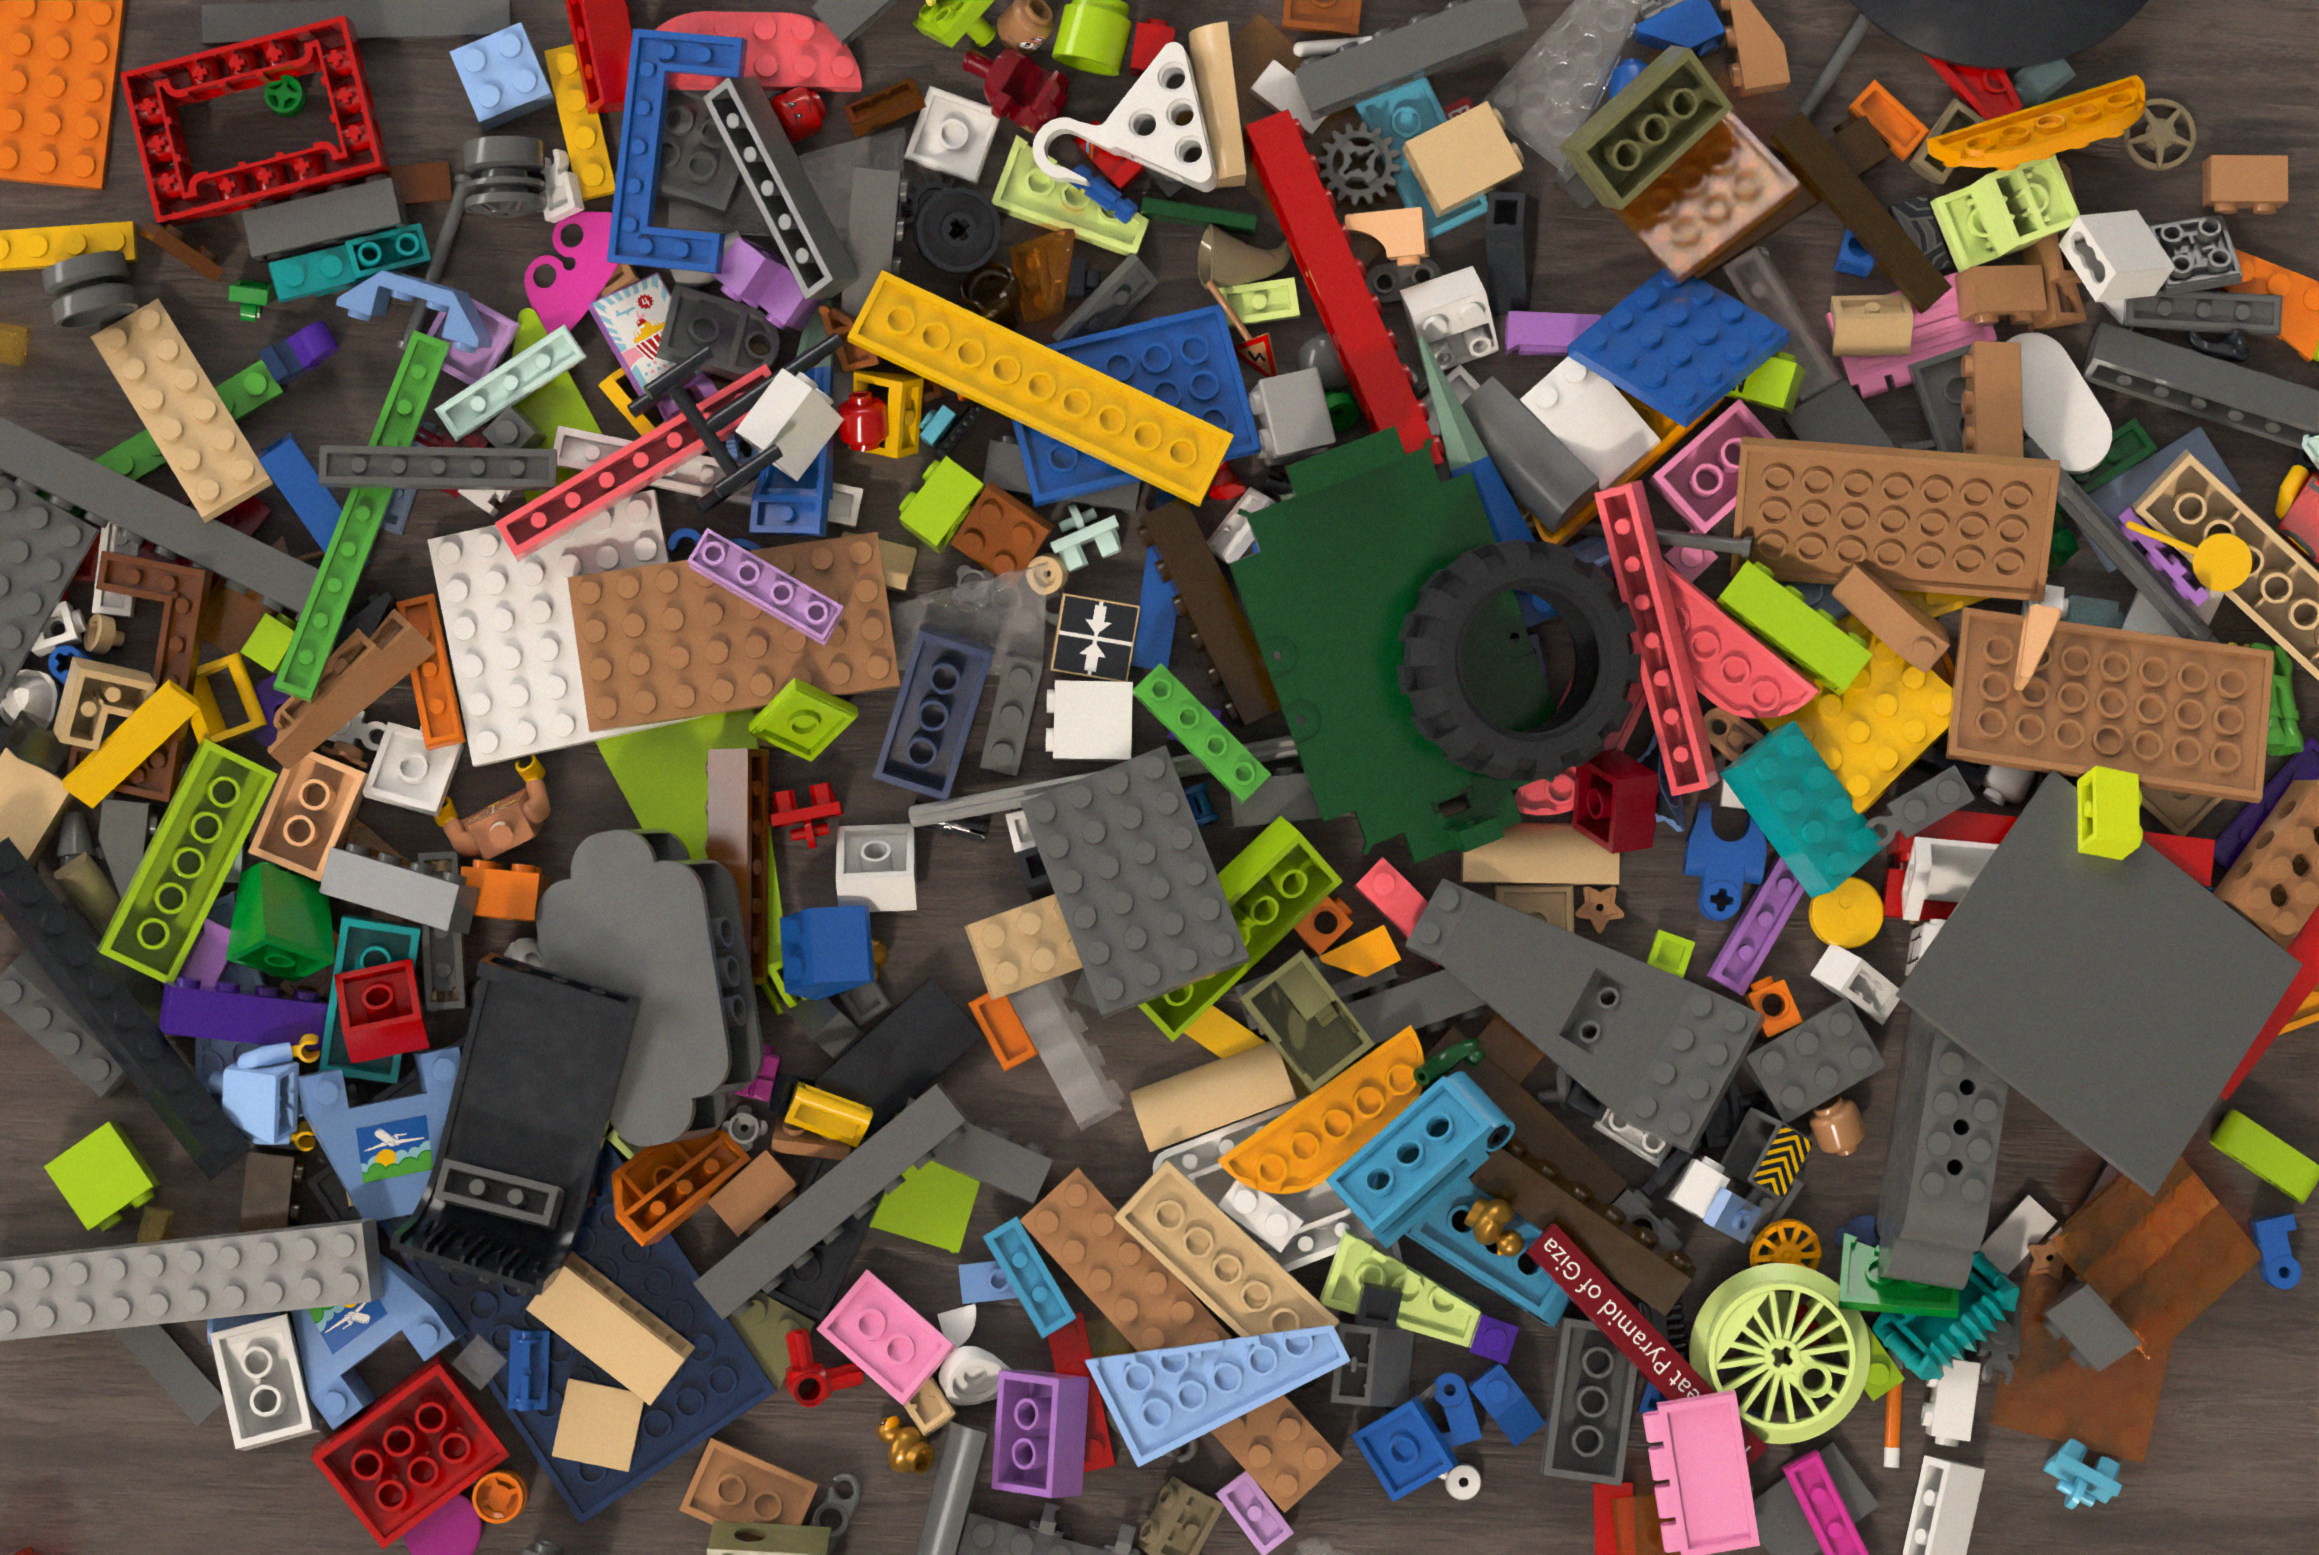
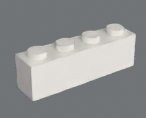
[1902,1455,1985,1555]

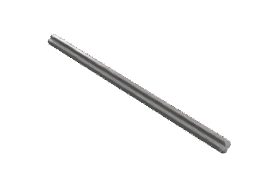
[908,735,1299,827]

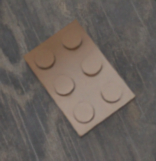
[679,1437,819,1542]

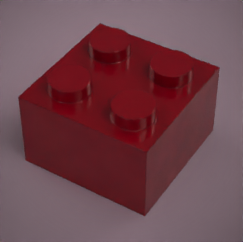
[1572,749,1659,854]

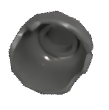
[1296,332,1349,391]

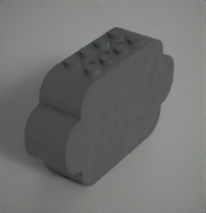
[536,828,764,1147]
[1877,1009,2009,1290]

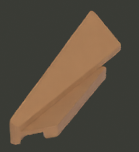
[2022,159,2087,332]
[267,609,435,769]

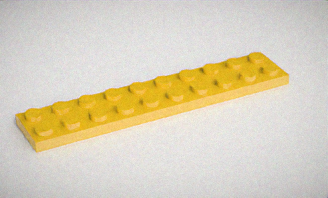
[847,270,1234,507]

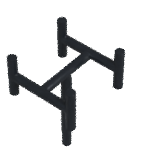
[627,333,843,514]

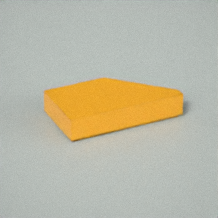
[1319,925,1401,977]

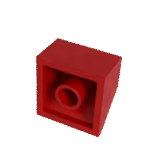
[334,958,430,1064]

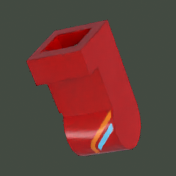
[1072,119,1145,193]

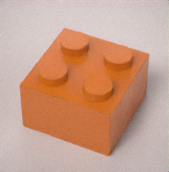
[460,860,552,922]

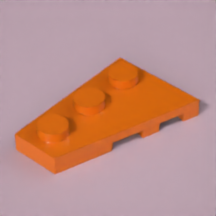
[2217,248,2319,362]

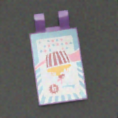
[588,272,718,423]

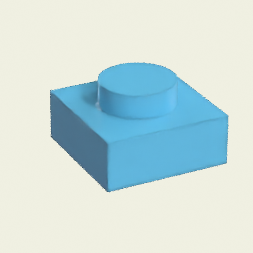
[919,405,957,449]

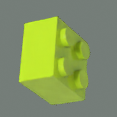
[898,456,985,554]

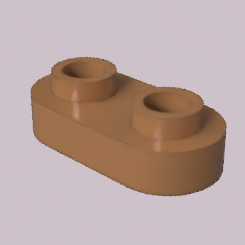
[1703,707,1764,762]

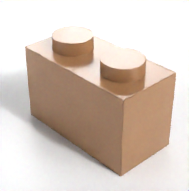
[2202,155,2288,215]
[1955,265,2047,327]
[707,1149,800,1237]

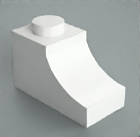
[1810,944,1900,1025]

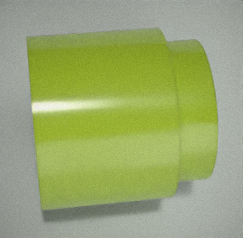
[1052,0,1132,76]

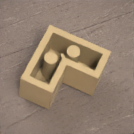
[53,656,157,750]

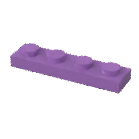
[1707,853,1805,996]

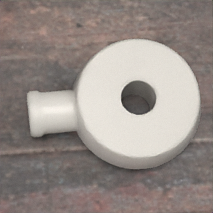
[1438,1463,1482,1500]

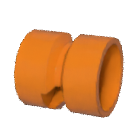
[472,1468,530,1524]

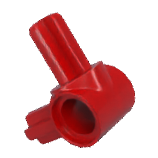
[785,1328,864,1407]

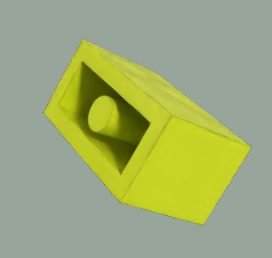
[2077,765,2143,860]

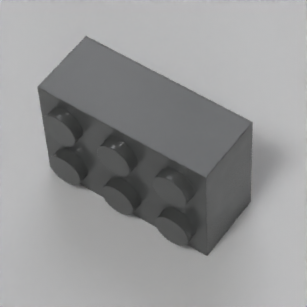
[1743,998,1886,1124]

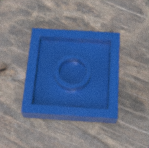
[1351,1396,1459,1502]

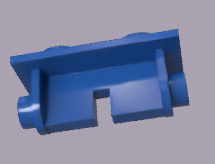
[508,1330,550,1411]

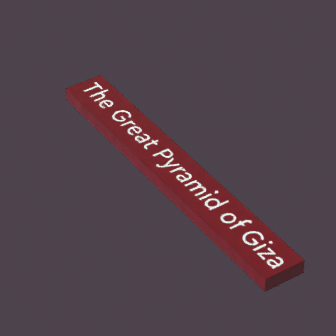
[1525,1223,1768,1468]

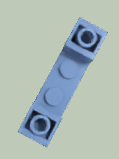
[336,271,493,353]

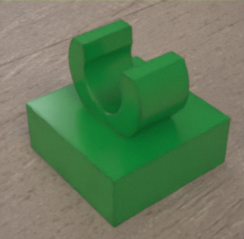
[228,278,276,322]

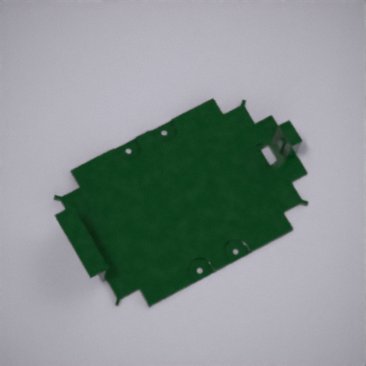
[1228,426,1557,863]

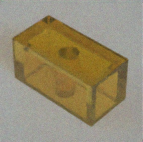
[136,1205,174,1243]

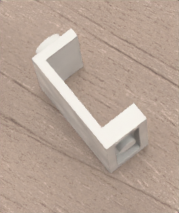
[1901,837,1999,921]

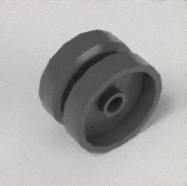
[41,251,139,329]

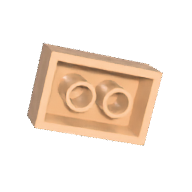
[248,751,369,882]

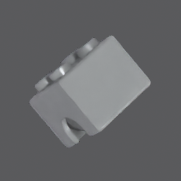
[1248,367,1336,467]

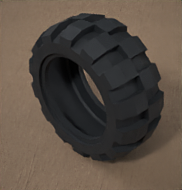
[1396,539,1641,781]

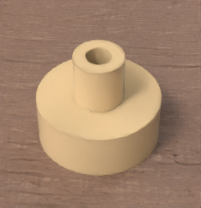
[1026,553,1068,594]
[84,613,125,655]

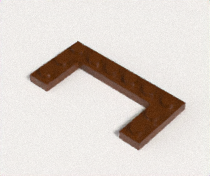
[66,551,213,802]

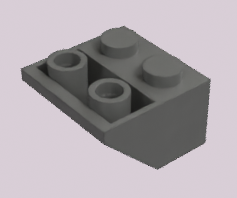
[1329,1321,1414,1407]

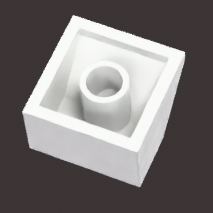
[836,823,917,912]

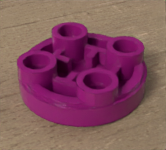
[403,1492,484,1555]

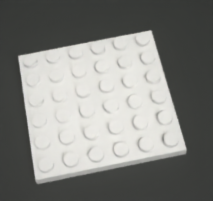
[428,490,702,767]

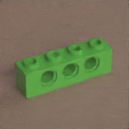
[1133,663,1271,805]

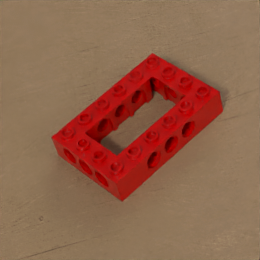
[120,15,391,228]

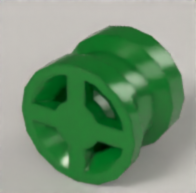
[264,75,307,117]

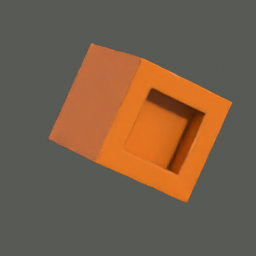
[1293,896,1353,956]
[1744,976,1803,1038]

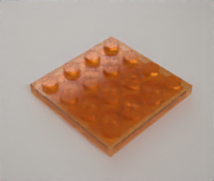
[1608,111,1802,284]
[2048,1156,2261,1359]
[1989,1271,2181,1463]

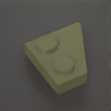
[728,1291,817,1388]

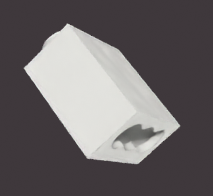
[2058,210,2175,302]
[735,368,844,481]
[1046,680,1133,762]

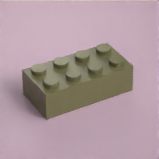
[1558,45,1734,210]

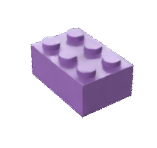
[991,1369,1089,1498]

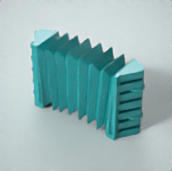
[1872,1250,2020,1381]

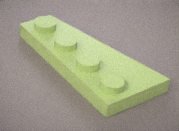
[991,135,1149,257]
[1319,1228,1481,1347]

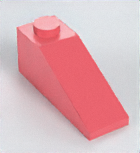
[1354,857,1440,968]

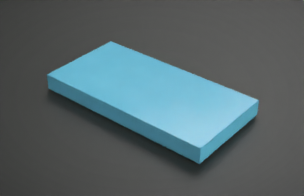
[1354,77,1488,240]

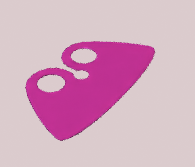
[524,212,619,335]

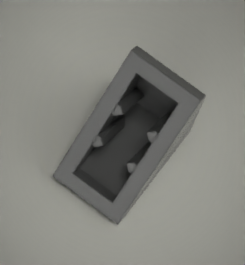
[787,997,865,1060]

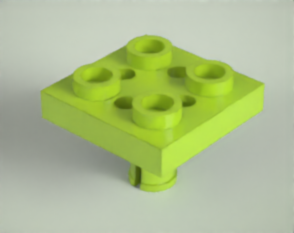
[912,0,997,48]

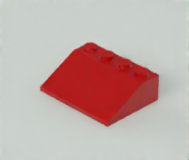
[311,1353,510,1549]

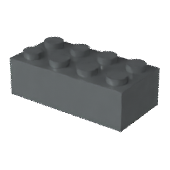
[1540,1316,1637,1486]

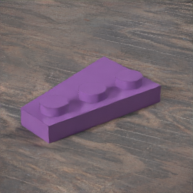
[2118,504,2210,607]

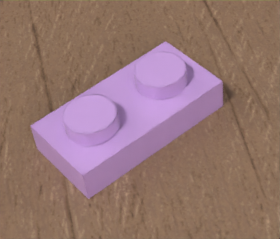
[1215,1470,1294,1555]

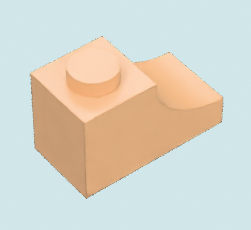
[1345,207,1430,266]

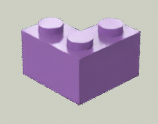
[712,237,824,331]

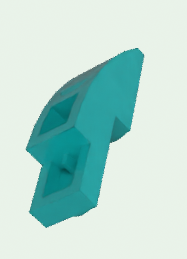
[268,223,431,303]

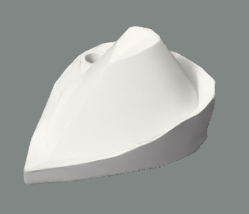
[0,669,61,758]
[939,1346,1012,1406]

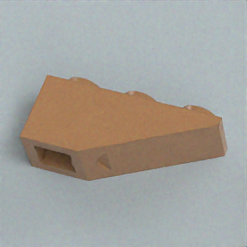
[1717,0,1791,97]

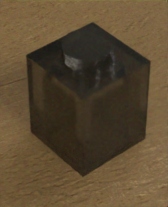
[2,709,72,774]

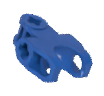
[1682,801,1767,922]

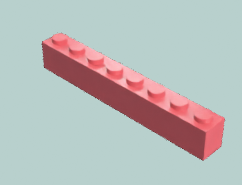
[495,364,772,562]
[1594,480,1719,796]

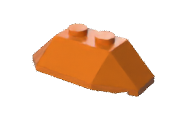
[611,1130,751,1247]

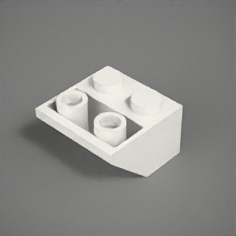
[1400,266,1500,373]

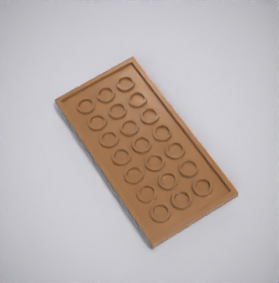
[1730,436,2060,602]
[567,532,901,733]
[1946,607,2274,804]

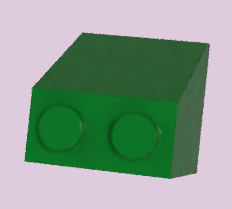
[226,862,335,983]

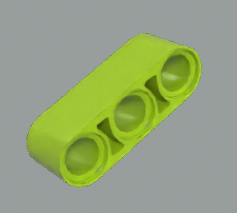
[2208,1108,2319,1204]

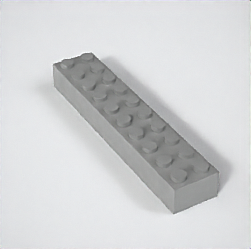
[0,1218,385,1341]

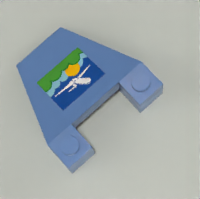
[297,1046,461,1221]
[291,1253,468,1430]

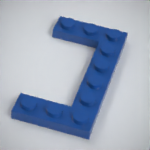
[607,29,748,274]

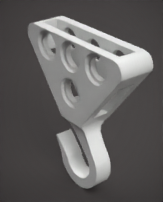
[1033,42,1218,192]

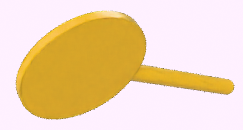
[2126,521,2252,592]

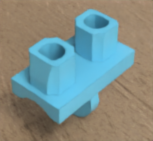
[2043,1438,2122,1510]

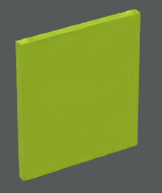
[870,1113,980,1253]

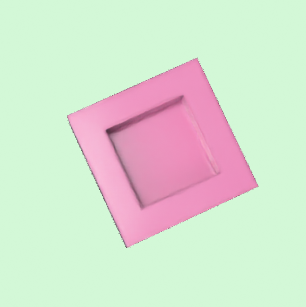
[1662,529,1718,583]

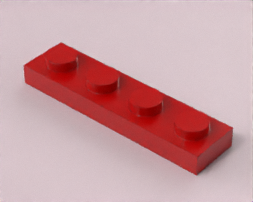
[1048,1311,1116,1473]

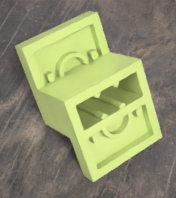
[1930,154,2080,273]

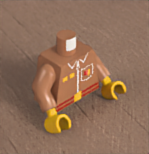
[433,755,551,861]

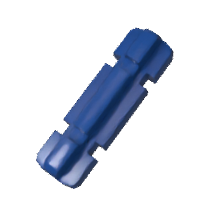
[1069,164,1138,224]

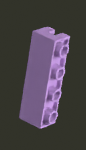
[687,528,845,647]

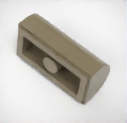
[1909,98,1986,185]
[53,851,121,936]

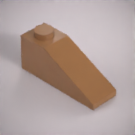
[1830,563,1950,674]

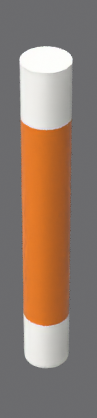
[1884,1349,1903,1468]

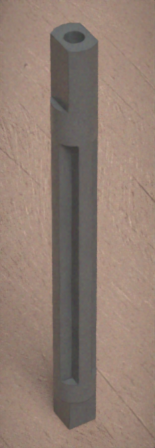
[2023,437,2221,644]

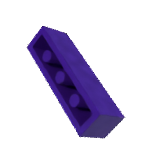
[159,976,329,1051]

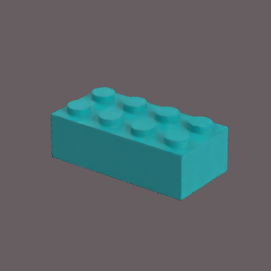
[1720,720,1886,898]
[318,913,421,1084]

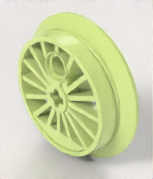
[1689,1263,1871,1444]

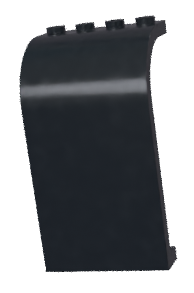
[390,952,641,1296]

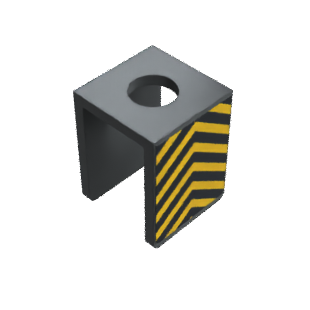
[1720,1107,1814,1201]

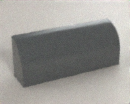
[1461,376,1599,534]
[915,1419,989,1555]

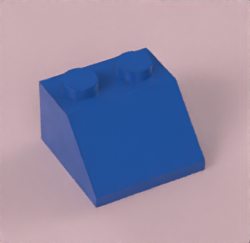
[779,905,875,1001]

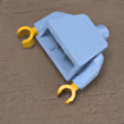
[208,1033,321,1151]

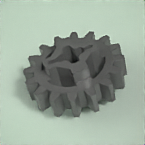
[1317,122,1401,208]

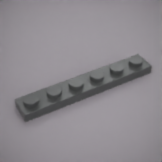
[318,445,558,491]

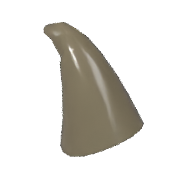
[1197,224,1291,289]

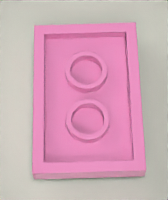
[816,1269,956,1406]

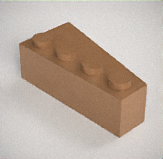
[1960,341,2024,458]

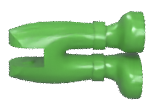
[2249,643,2304,756]

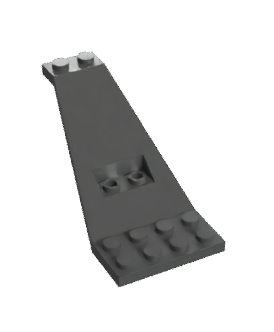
[1405,878,1765,1154]

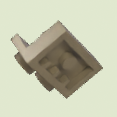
[1136,1476,1224,1555]

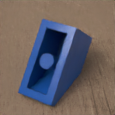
[1633,0,1725,58]
[1466,1361,1545,1447]

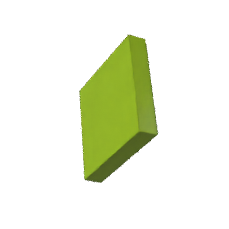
[748,677,858,762]

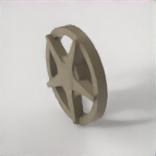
[2123,98,2196,171]

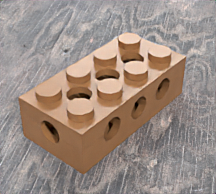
[2212,780,2319,951]

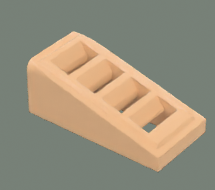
[2013,604,2062,691]

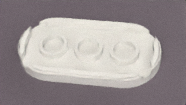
[2006,332,2112,475]

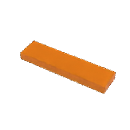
[396,593,466,751]

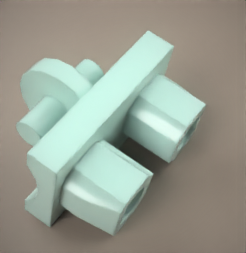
[1050,503,1121,573]

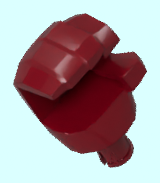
[962,48,1070,136]

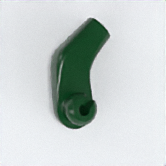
[1413,1038,1486,1086]

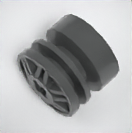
[463,136,546,218]

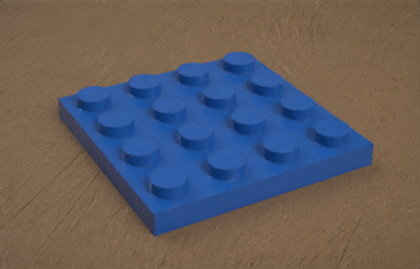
[1568,262,1790,428]

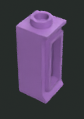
[1504,311,1601,357]
[174,918,232,987]

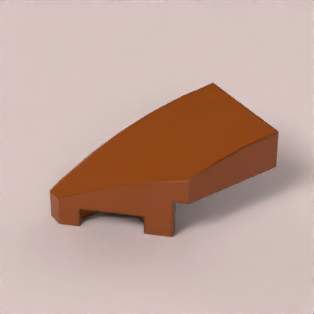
[818,304,883,374]

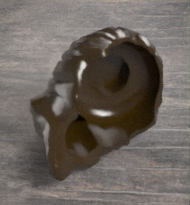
[960,262,1021,331]

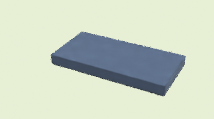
[2078,426,2241,573]

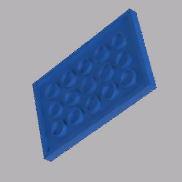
[1011,304,1261,507]

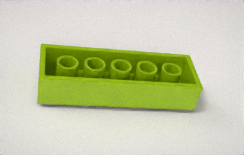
[97,738,278,983]
[1138,815,1343,1042]

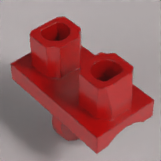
[770,782,843,849]

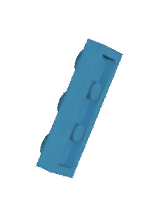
[982,1216,1076,1338]

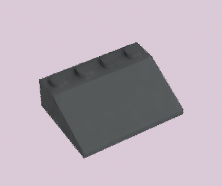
[0,907,166,1098]

